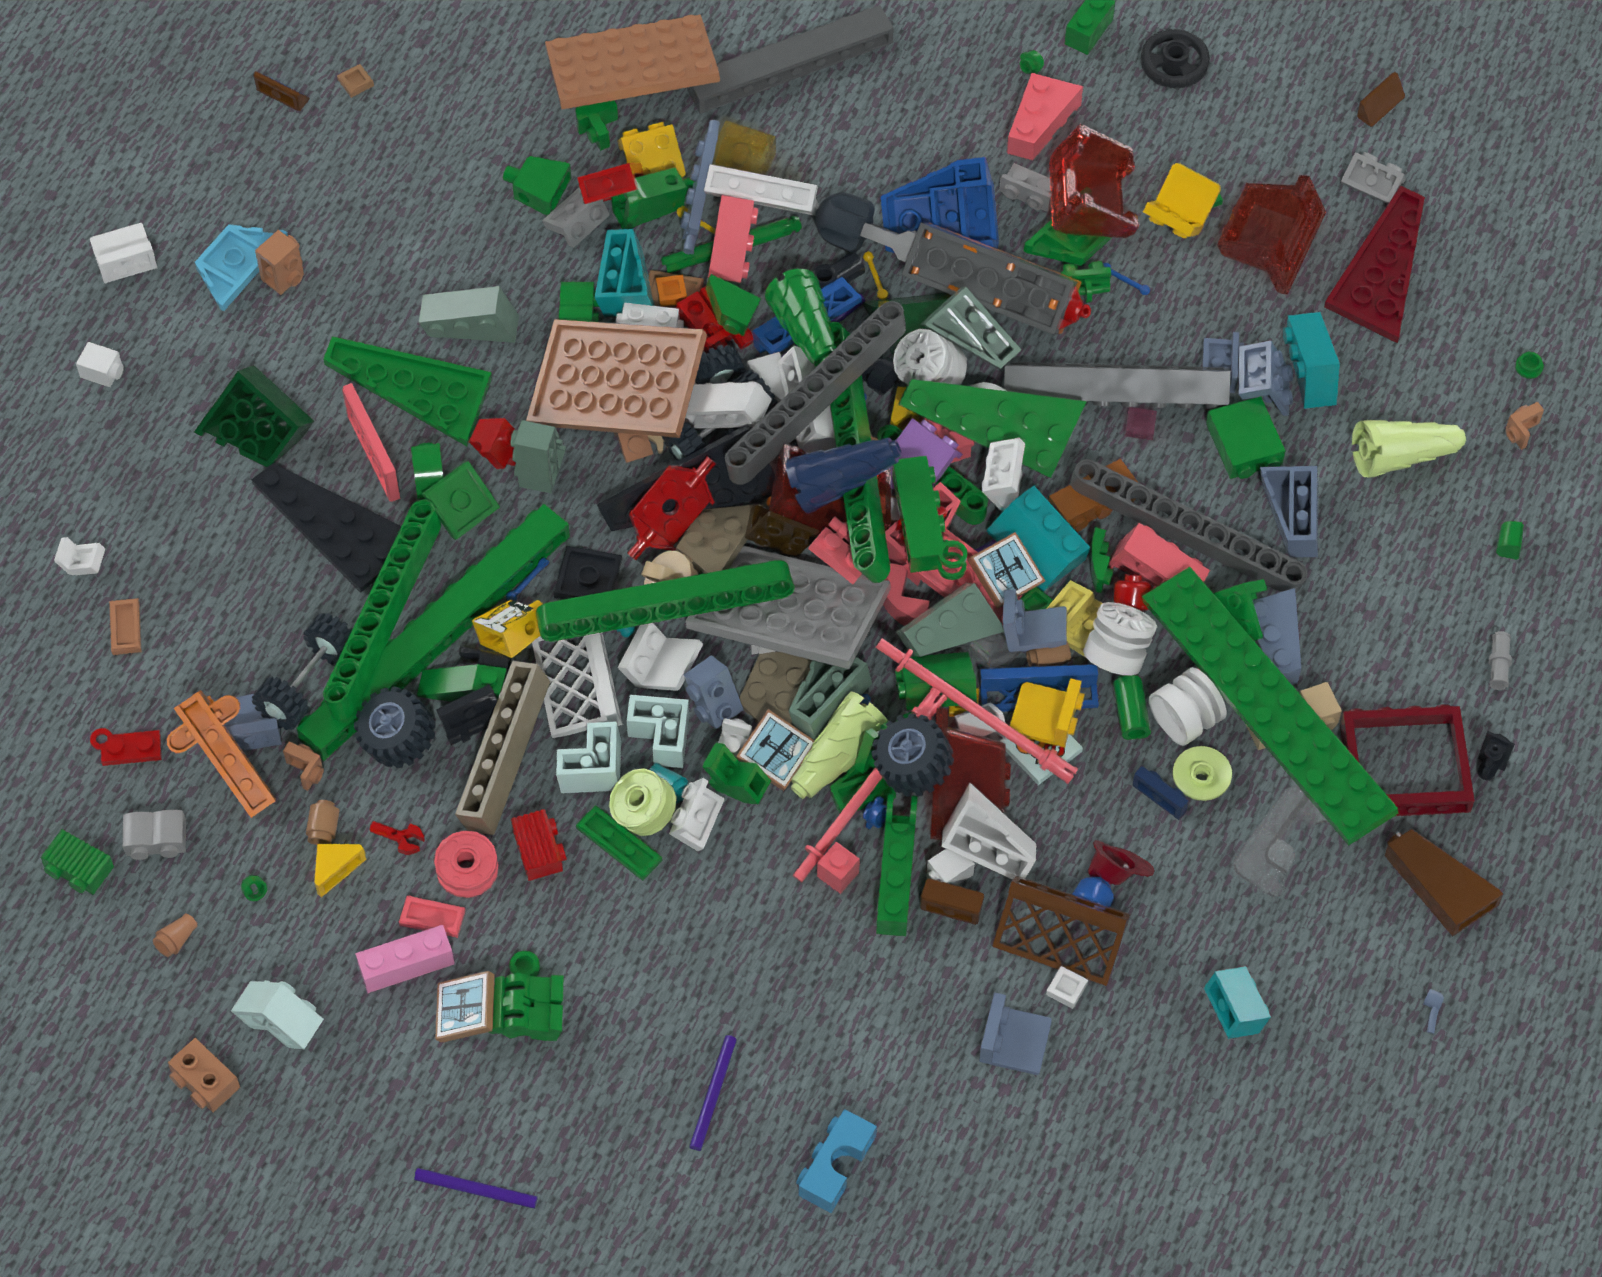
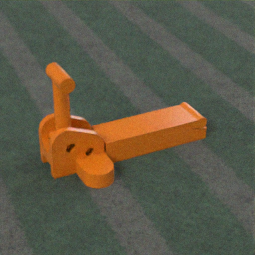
[167,690,277,818]

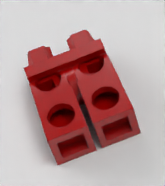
[676,277,754,354]

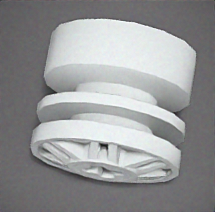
[893,329,967,385]
[1083,602,1157,676]
[1149,667,1227,746]

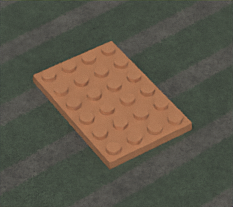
[545,15,720,109]
[526,319,707,438]

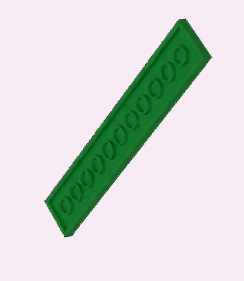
[1142,567,1398,846]

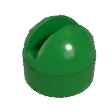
[241,875,267,901]

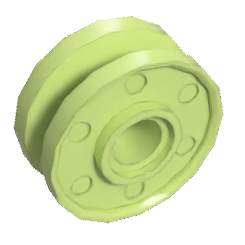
[609,768,676,836]

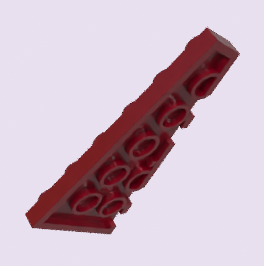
[1324,186,1425,343]

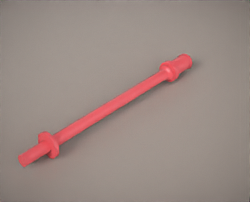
[875,638,1078,784]
[793,687,947,883]

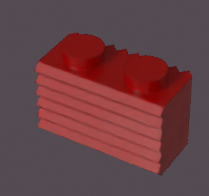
[511,809,567,881]

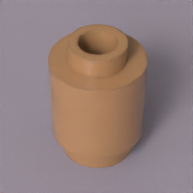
[1026,641,1071,667]
[306,800,340,845]

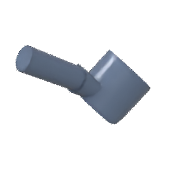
[1423,989,1444,1034]

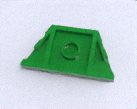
[1023,188,1115,266]

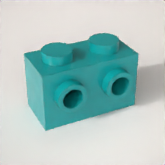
[1204,966,1271,1039]

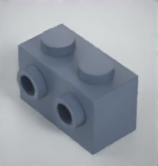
[684,655,744,729]

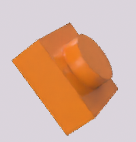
[656,274,687,307]

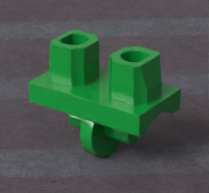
[1061,261,1111,303]

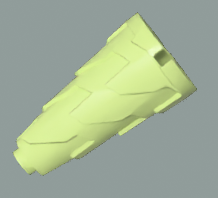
[1352,420,1466,478]
[791,691,888,799]

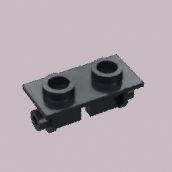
[1478,731,1515,781]

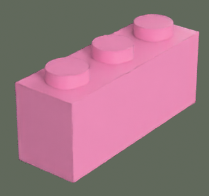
[355,925,454,993]

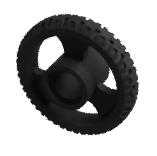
[1141,29,1210,89]

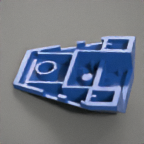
[881,157,999,253]

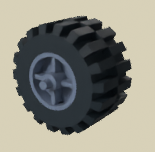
[354,687,436,768]
[872,714,954,797]

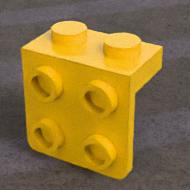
[617,122,686,178]
[1143,163,1221,238]
[1010,678,1085,748]

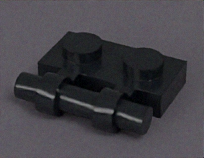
[436,684,497,746]

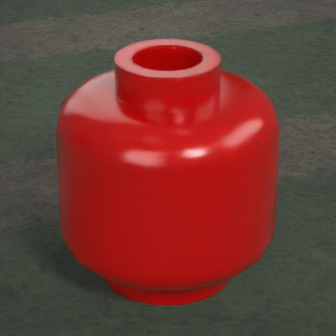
[1114,574,1152,612]

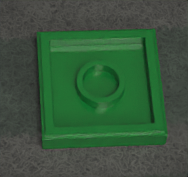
[421,461,500,540]

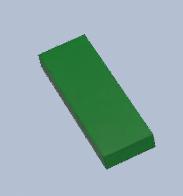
[576,805,663,881]

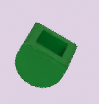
[1496,521,1524,560]

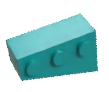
[595,229,655,317]
[1283,312,1340,409]

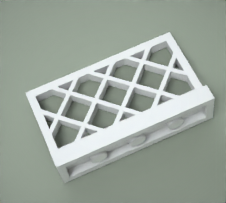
[704,165,819,216]
[532,632,623,738]

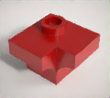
[469,418,516,469]

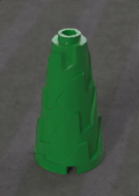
[765,268,836,367]

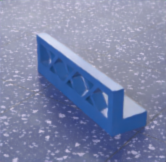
[752,277,862,354]
[979,665,1099,712]

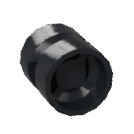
[861,354,899,396]

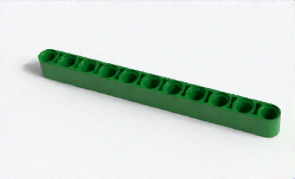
[829,322,890,583]

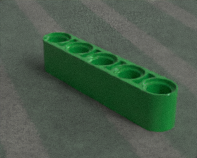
[877,425,988,525]

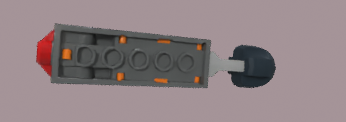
[815,192,1084,335]

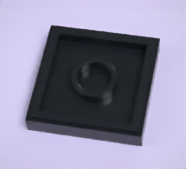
[554,546,623,600]

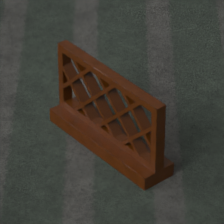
[992,876,1131,986]

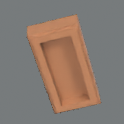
[109,598,142,655]

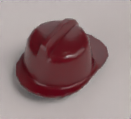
[1088,840,1155,885]

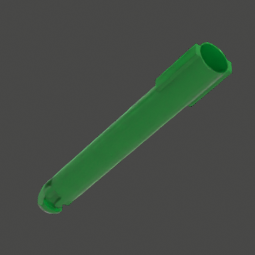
[661,216,802,273]

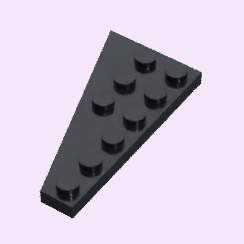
[597,424,785,531]
[251,463,401,593]

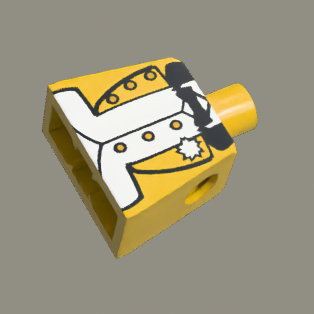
[472,600,542,658]

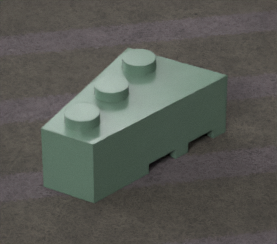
[418,286,519,343]
[921,287,1021,369]
[511,420,567,494]
[896,583,1004,657]
[789,657,872,741]

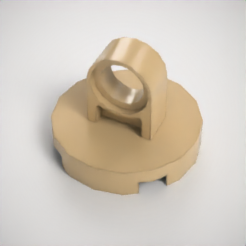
[641,551,698,585]

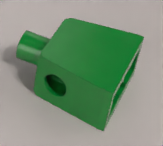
[503,156,572,216]

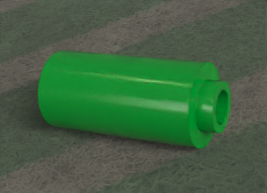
[1113,675,1151,740]

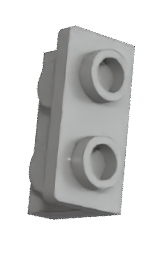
[1341,152,1406,204]
[999,163,1063,212]
[542,187,609,248]

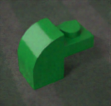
[576,100,618,151]
[411,443,444,499]
[702,743,771,805]

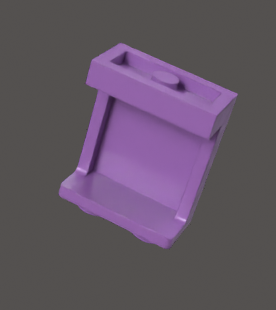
[877,418,963,490]

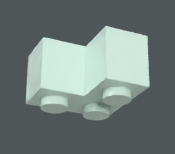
[627,695,689,768]
[556,722,621,793]
[231,980,324,1049]

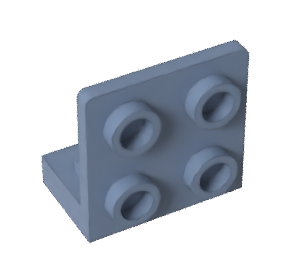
[1239,341,1293,416]
[1003,589,1067,652]
[224,694,282,751]
[979,992,1052,1075]

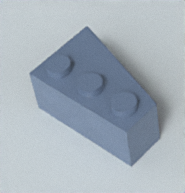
[1260,466,1319,558]
[1253,588,1301,685]

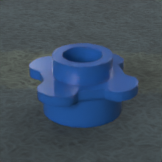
[863,796,887,829]

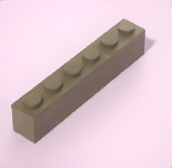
[455,661,550,835]

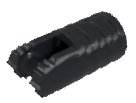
[456,647,512,674]

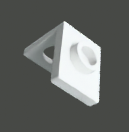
[955,702,1007,743]

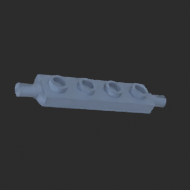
[680,120,720,254]

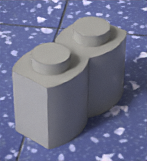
[123,810,186,860]

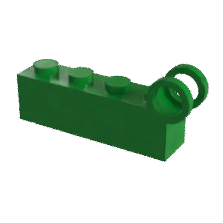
[892,456,967,580]
[876,793,918,936]

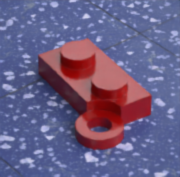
[90,728,162,766]

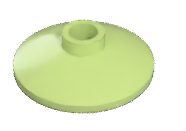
[1173,746,1232,801]

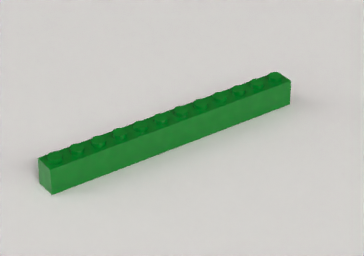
[296,504,570,761]

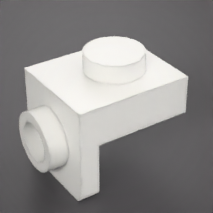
[54,537,105,575]

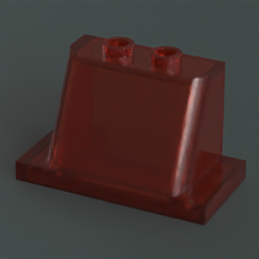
[1217,175,1326,295]
[930,708,1011,840]

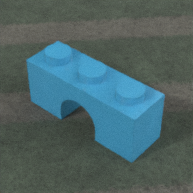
[796,1109,877,1213]

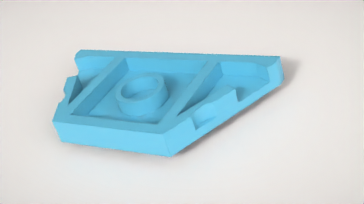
[195,225,288,311]

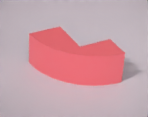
[883,563,930,626]

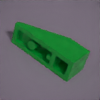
[417,664,507,702]

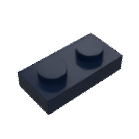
[1132,766,1189,820]

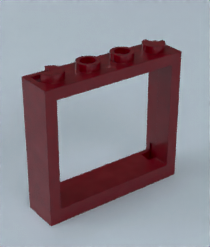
[1340,704,1475,816]

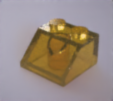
[712,120,776,175]

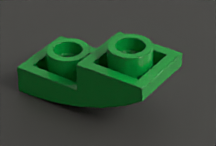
[1090,527,1114,593]

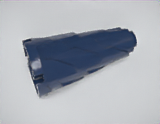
[786,437,902,514]

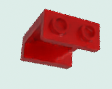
[577,163,644,204]

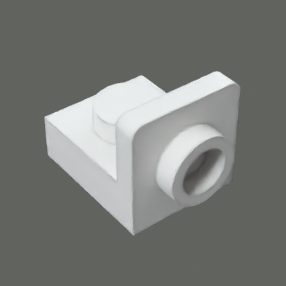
[718,718,752,757]

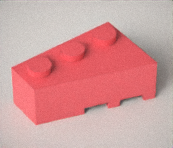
[1007,73,1083,160]
[708,195,758,284]
[885,482,961,586]
[1109,523,1210,590]

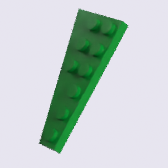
[323,336,492,447]
[898,379,1087,478]

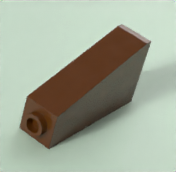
[1384,829,1503,937]

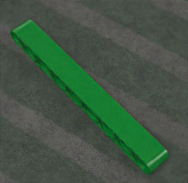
[323,500,441,720]
[535,560,795,642]

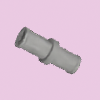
[1488,631,1512,690]

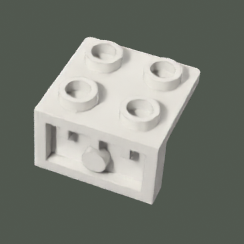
[90,223,157,283]
[982,438,1025,512]
[618,623,703,691]

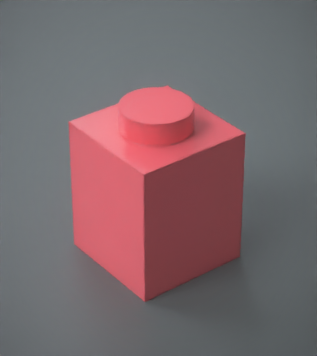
[817,842,860,894]

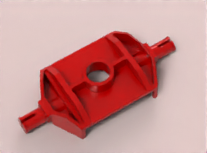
[627,456,716,561]

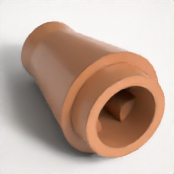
[153,914,198,957]

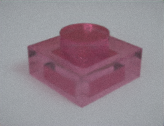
[1125,407,1157,440]

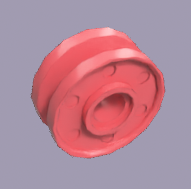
[434,831,499,898]

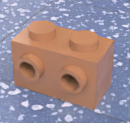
[255,230,304,295]
[168,1038,240,1112]

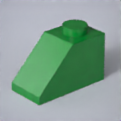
[706,274,761,336]

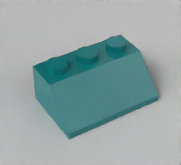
[987,486,1090,592]

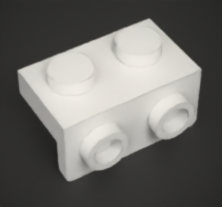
[669,778,724,851]

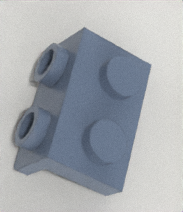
[1202,332,1244,393]

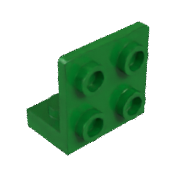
[1213,579,1267,641]

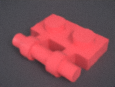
[808,517,862,584]

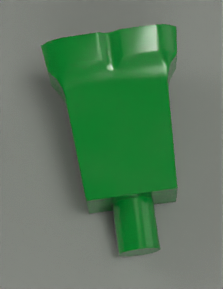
[611,168,694,229]

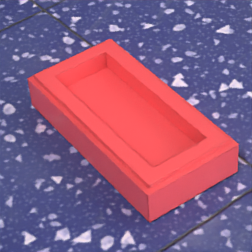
[399,896,465,938]

